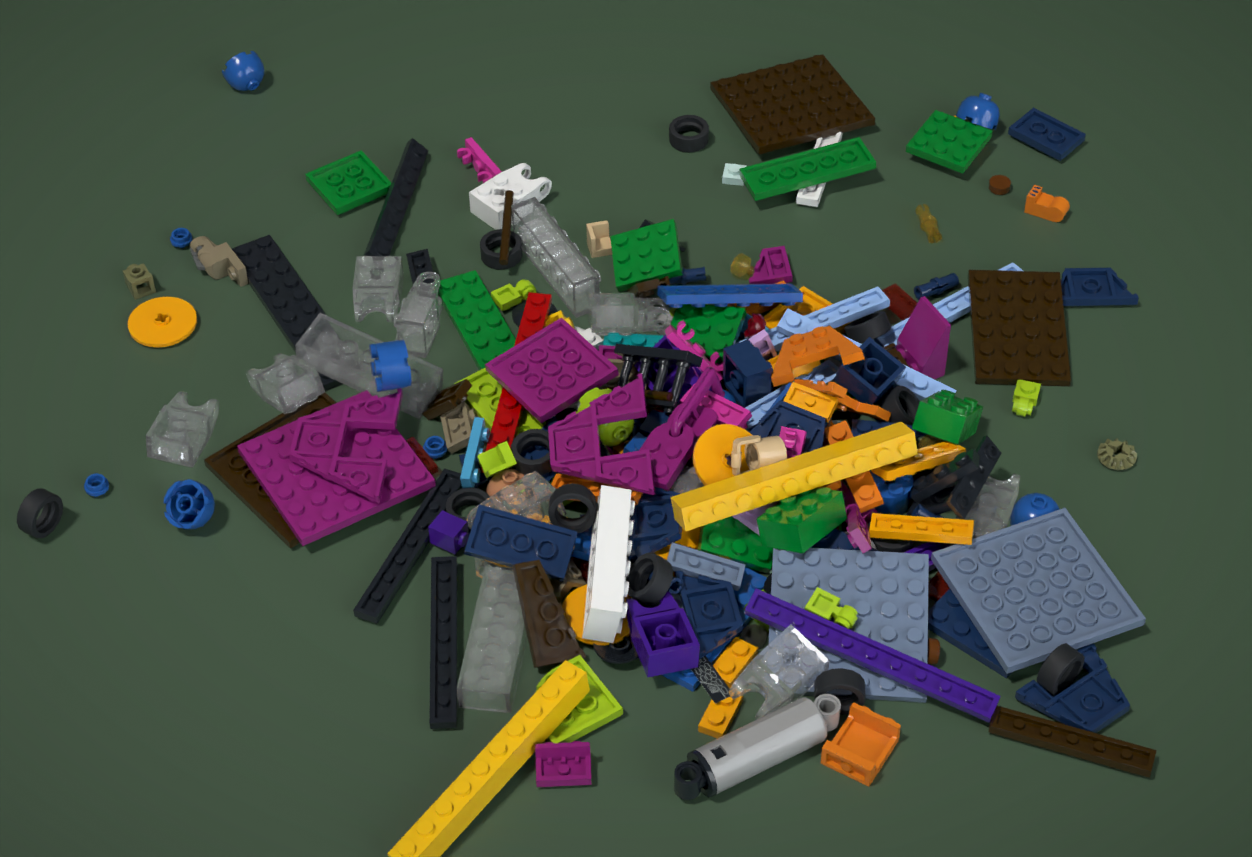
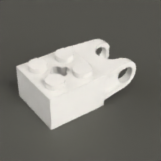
[469,163,552,230]

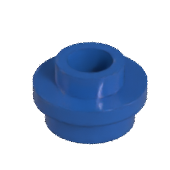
[170,228,193,248]
[423,436,447,458]
[84,473,109,496]

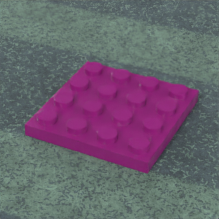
[485,318,619,424]

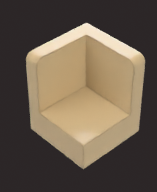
[586,221,612,258]

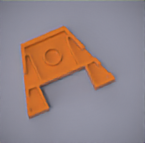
[771,326,864,387]
[794,379,891,422]

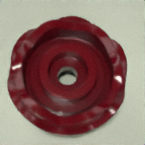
[744,313,766,340]

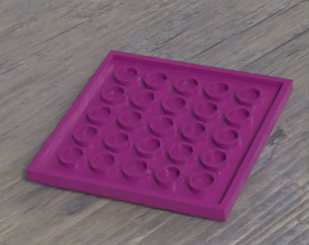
[237,390,436,546]

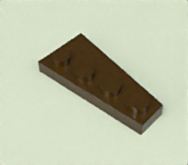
[512,560,586,668]

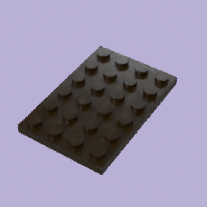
[968,270,1071,387]

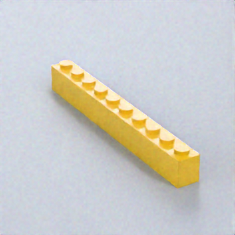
[671,422,918,531]
[387,660,590,857]

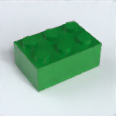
[912,390,984,445]
[756,487,847,553]

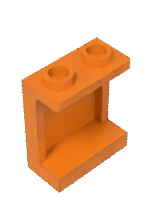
[821,703,901,787]

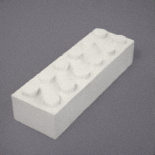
[582,485,635,643]

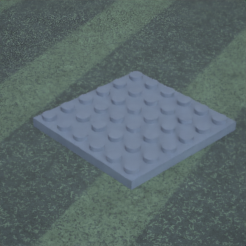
[931,508,1146,674]
[766,548,929,703]

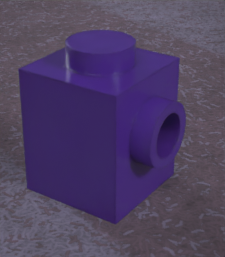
[428,510,470,554]

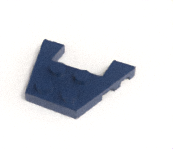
[749,400,826,454]
[1015,643,1130,733]

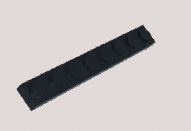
[364,138,428,268]
[353,468,462,624]
[429,556,457,729]

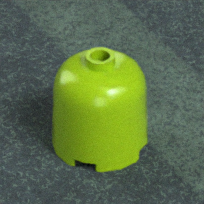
[575,387,634,447]

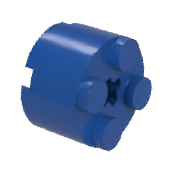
[369,340,411,392]
[870,470,914,515]

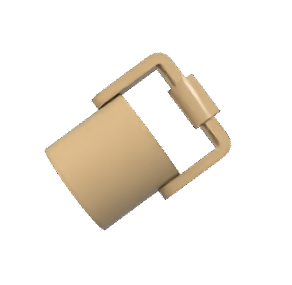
[731,435,787,476]

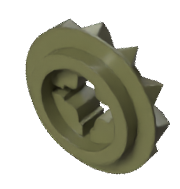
[1097,438,1137,470]

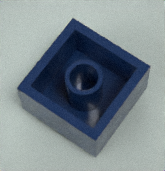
[833,337,906,405]
[723,339,773,408]

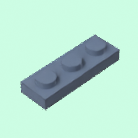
[667,542,745,591]

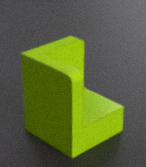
[477,441,517,478]

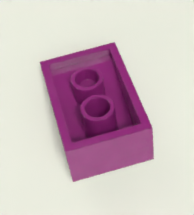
[896,296,951,379]

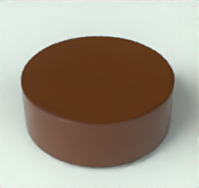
[989,175,1011,195]
[927,638,940,665]

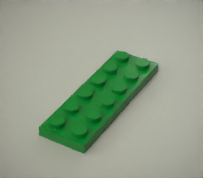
[739,137,876,201]
[436,270,516,370]

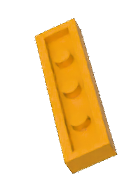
[871,441,966,481]
[869,513,974,545]

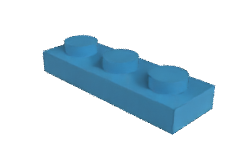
[460,417,490,488]

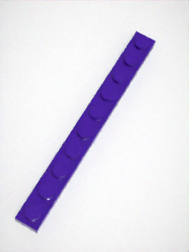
[744,588,1001,723]

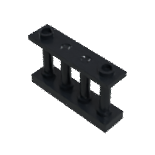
[614,344,703,415]
[906,435,1002,520]

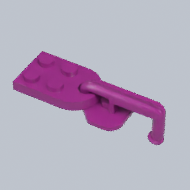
[639,367,725,491]

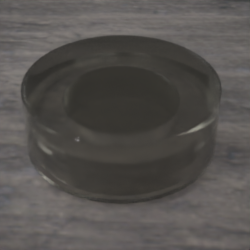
[741,624,767,650]

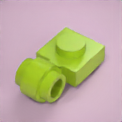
[490,279,536,311]
[1012,380,1041,417]
[805,587,858,629]

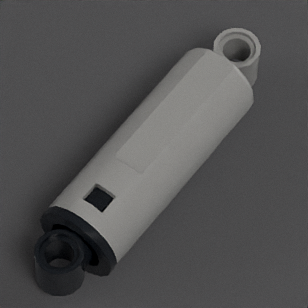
[674,694,841,800]

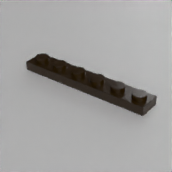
[988,706,1157,778]

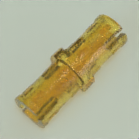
[915,204,942,243]

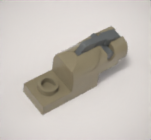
[190,236,249,287]

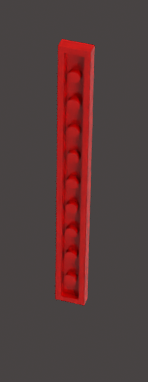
[481,292,552,473]

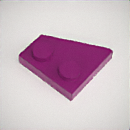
[749,245,793,284]

